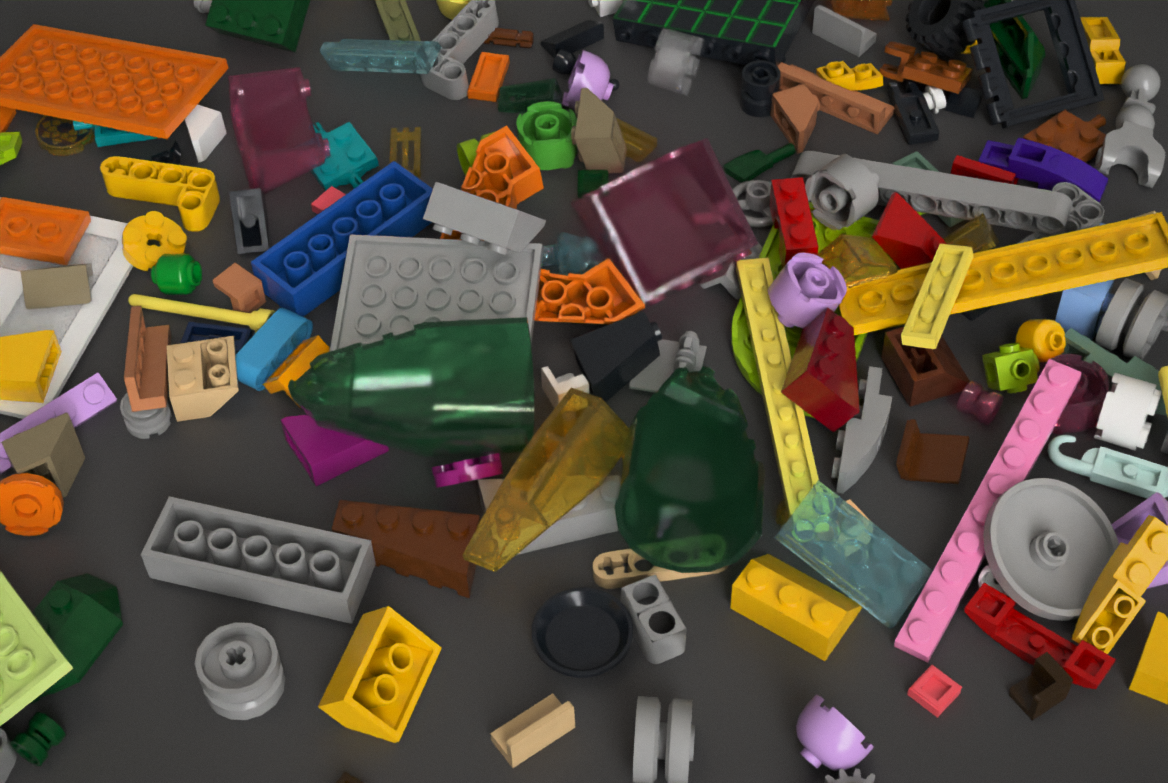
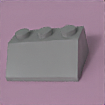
[423,182,546,255]

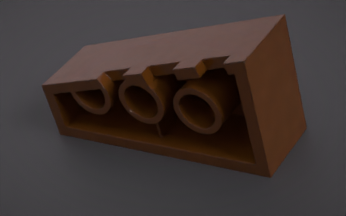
[332,500,482,598]

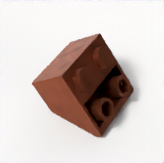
[881,327,972,407]

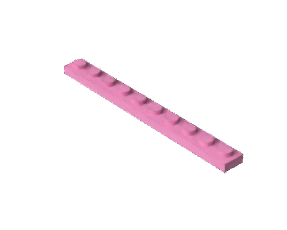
[894,359,1082,663]

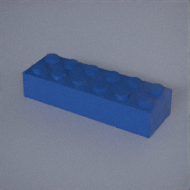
[251,161,433,317]

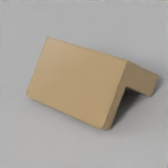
[490,693,575,768]

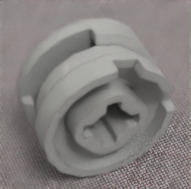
[120,393,172,439]

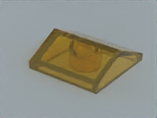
[943,213,1000,253]
[818,234,898,289]

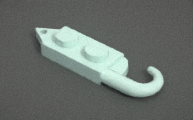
[1047,434,1168,499]

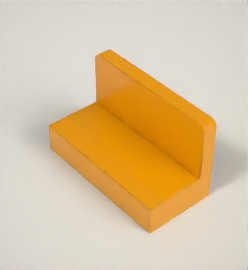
[263,335,330,408]

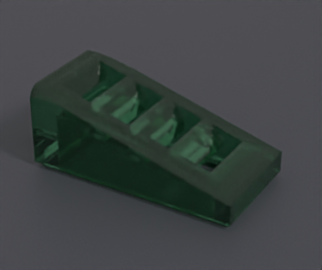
[497,78,562,113]

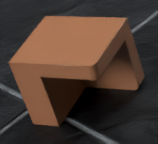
[213,263,266,313]

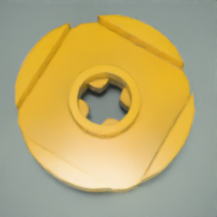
[122,211,187,271]

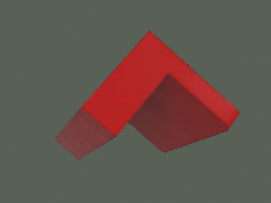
[951,155,1019,185]

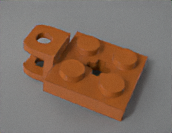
[879,41,973,94]

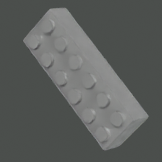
[141,496,376,624]

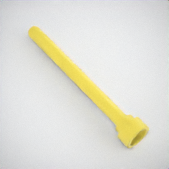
[128,294,275,333]

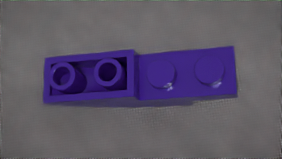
[978,138,1108,203]

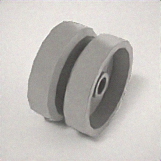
[1095,278,1168,361]
[194,622,286,720]
[633,696,695,783]

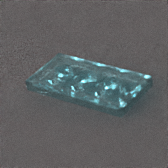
[774,480,933,629]

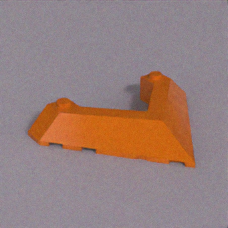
[440,125,645,324]

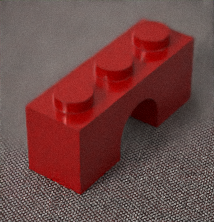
[769,177,818,269]

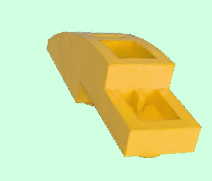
[1072,515,1168,654]

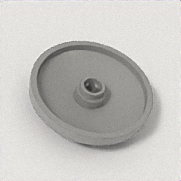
[983,478,1119,621]

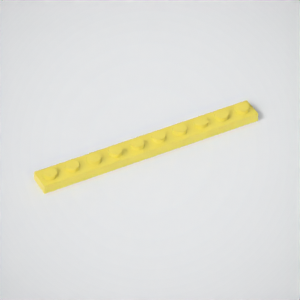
[736,257,829,536]

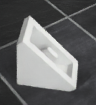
[185,104,227,163]

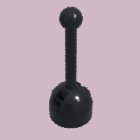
[553,49,620,91]

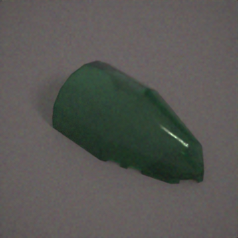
[288,317,535,457]
[614,366,765,573]

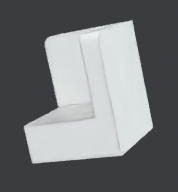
[541,366,590,416]

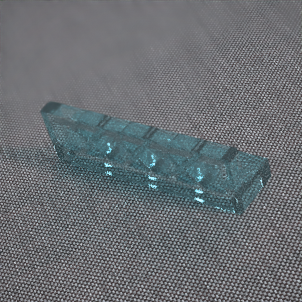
[319,39,442,74]

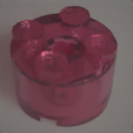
[1039,354,1109,434]

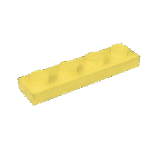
[901,244,973,349]

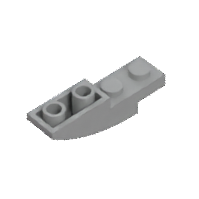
[831,366,893,493]

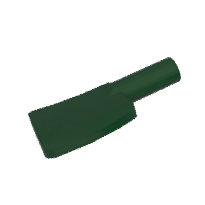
[724,143,796,183]

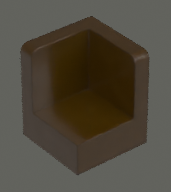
[1008,652,1073,721]

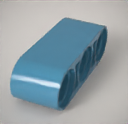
[236,307,313,391]

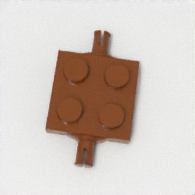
[1023,110,1106,163]

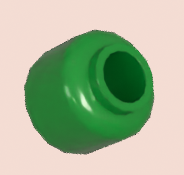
[151,253,202,295]

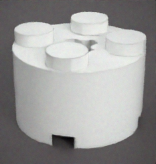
[1094,373,1162,451]

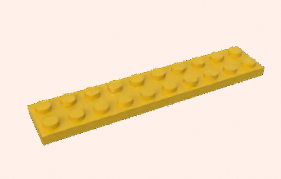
[838,212,1168,335]

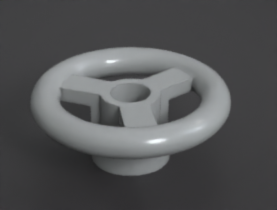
[727,180,773,227]

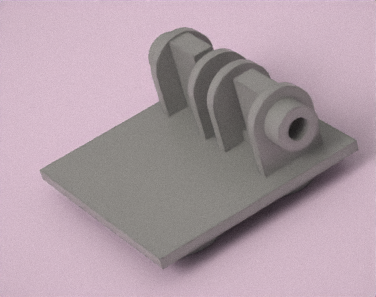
[629,331,707,399]

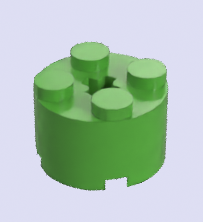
[516,101,578,170]

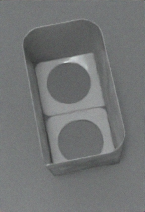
[620,574,687,664]

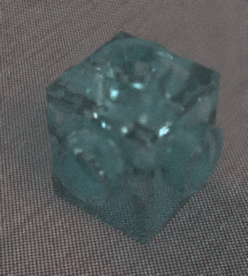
[551,234,605,276]

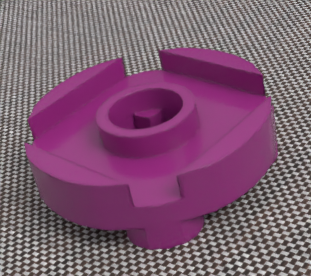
[431,453,503,488]

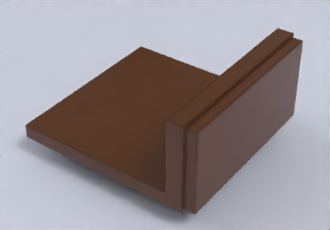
[896,419,970,484]

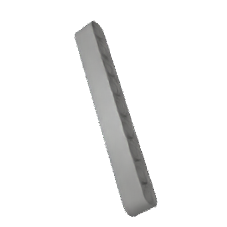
[791,151,1072,235]

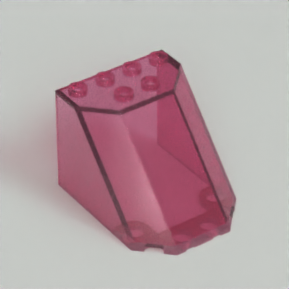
[571,138,758,306]

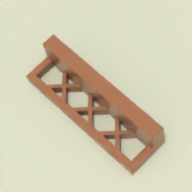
[777,62,895,135]
[124,306,172,412]

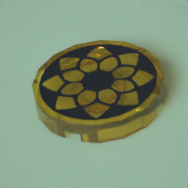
[35,115,95,156]

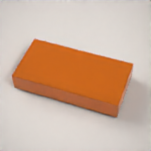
[467,52,510,102]

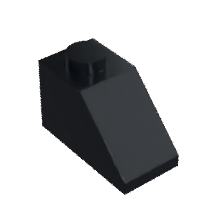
[229,188,269,254]

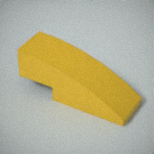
[1080,17,1126,84]

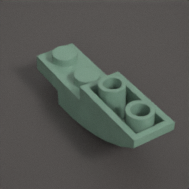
[1059,328,1167,415]

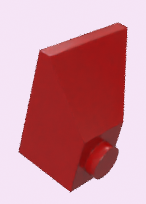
[872,192,947,269]

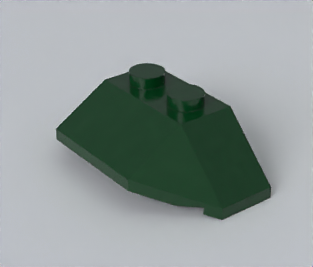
[984,0,1045,100]
[29,573,123,704]

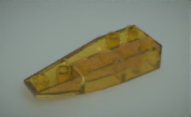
[463,388,635,572]

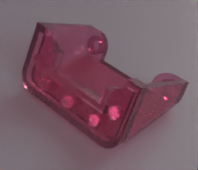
[228,67,330,194]

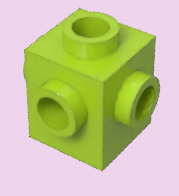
[982,343,1040,393]

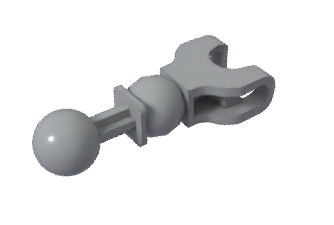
[1094,64,1165,188]

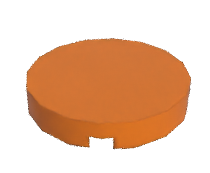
[0,473,64,536]

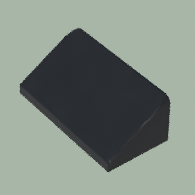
[541,20,604,59]

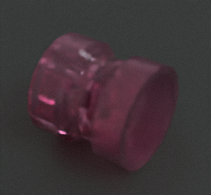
[956,380,1004,426]

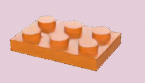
[0,197,91,265]

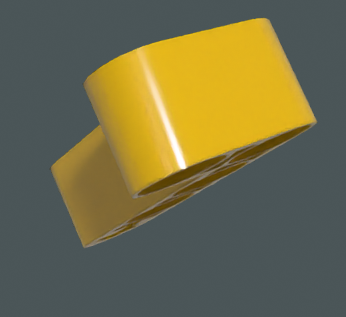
[100,156,220,232]

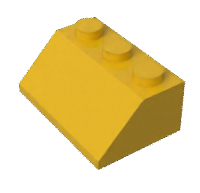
[730,554,862,661]
[318,606,442,743]

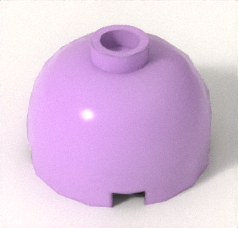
[561,50,614,110]
[796,694,874,771]

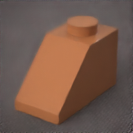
[771,84,820,154]

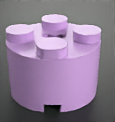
[767,253,847,329]

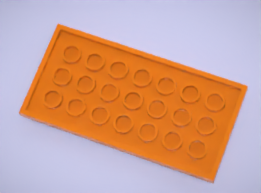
[0,24,229,139]

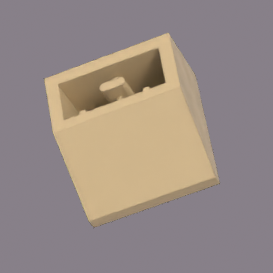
[167,336,239,422]

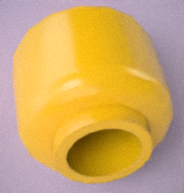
[1016,319,1066,362]

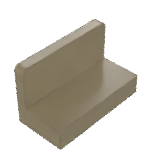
[20,263,93,310]

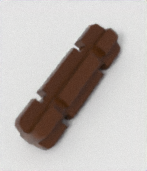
[483,28,534,49]

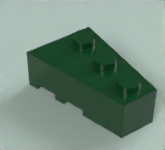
[205,0,310,53]

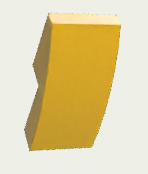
[816,61,883,91]

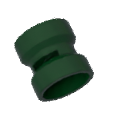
[11,712,66,766]

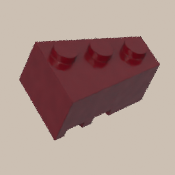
[781,308,860,432]

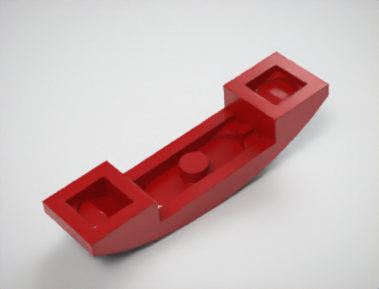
[964,583,1116,690]

